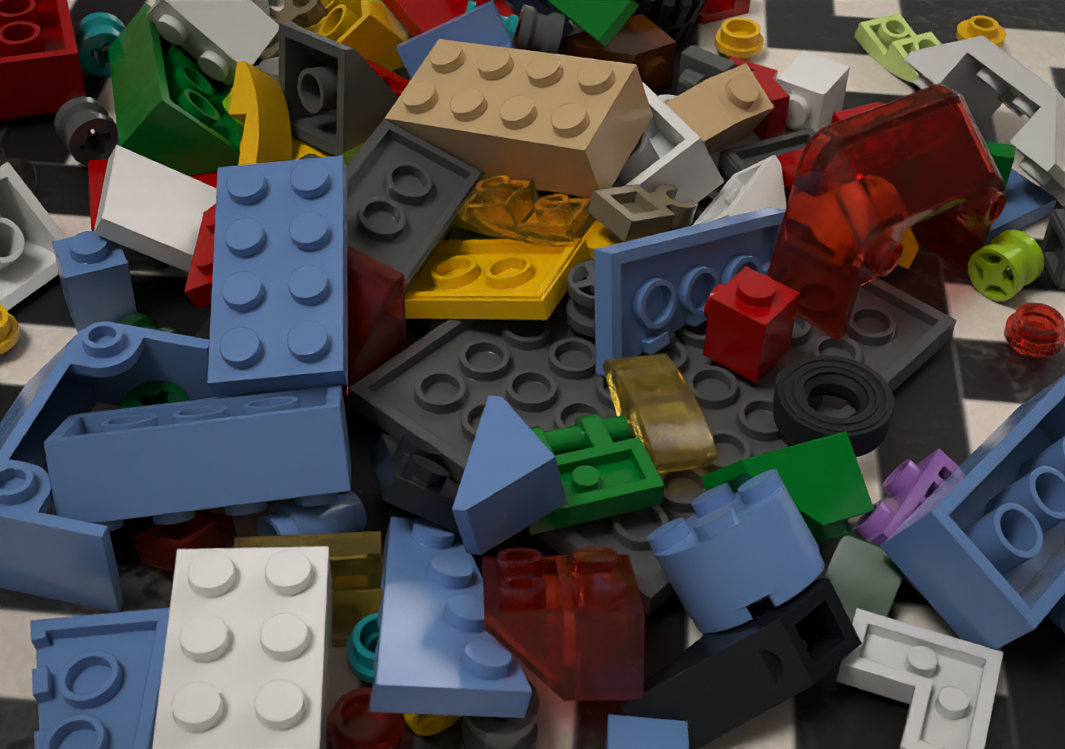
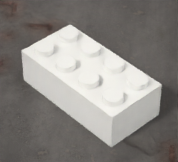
[152,546,333,749]

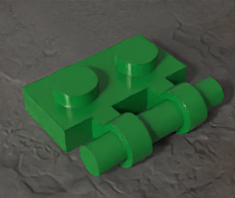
[526,414,665,535]

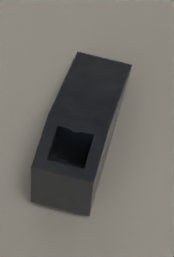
[619,578,862,749]

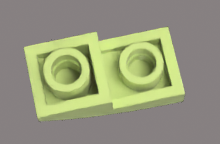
[854,13,942,83]

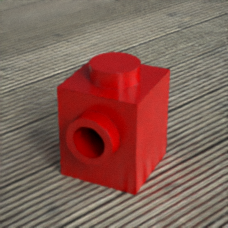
[703,266,800,383]

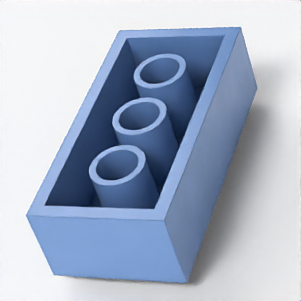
[880,374,1065,650]
[44,385,351,532]

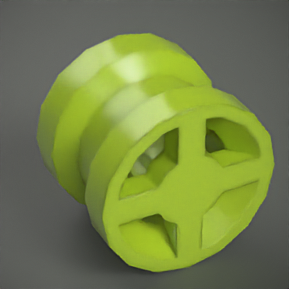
[968,229,1044,301]

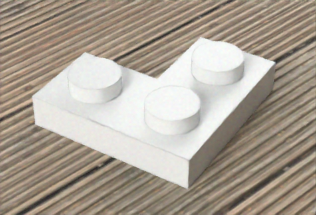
[836,608,1003,749]

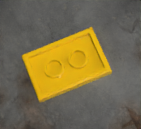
[376,238,589,320]

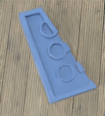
[594,207,789,379]
[369,516,532,718]
[30,607,170,749]

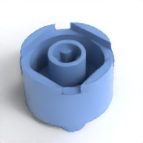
[646,469,825,633]

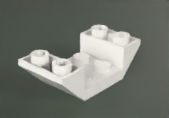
[904,35,1065,207]

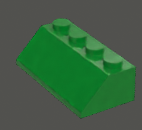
[108,3,244,175]

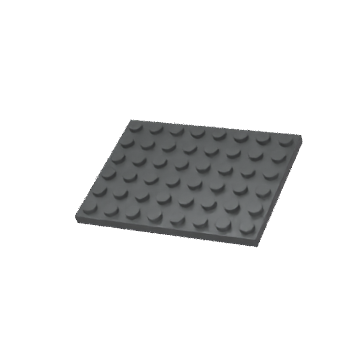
[349,191,957,617]

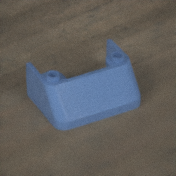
[0,321,213,612]

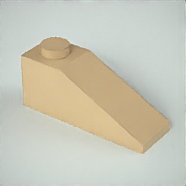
[665,63,774,154]

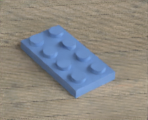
[207,155,348,397]

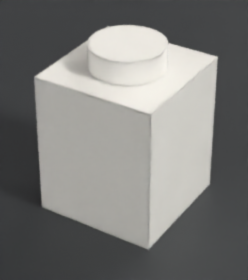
[776,50,850,135]

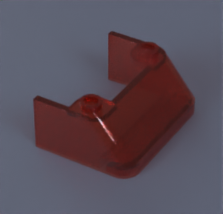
[767,84,1007,340]

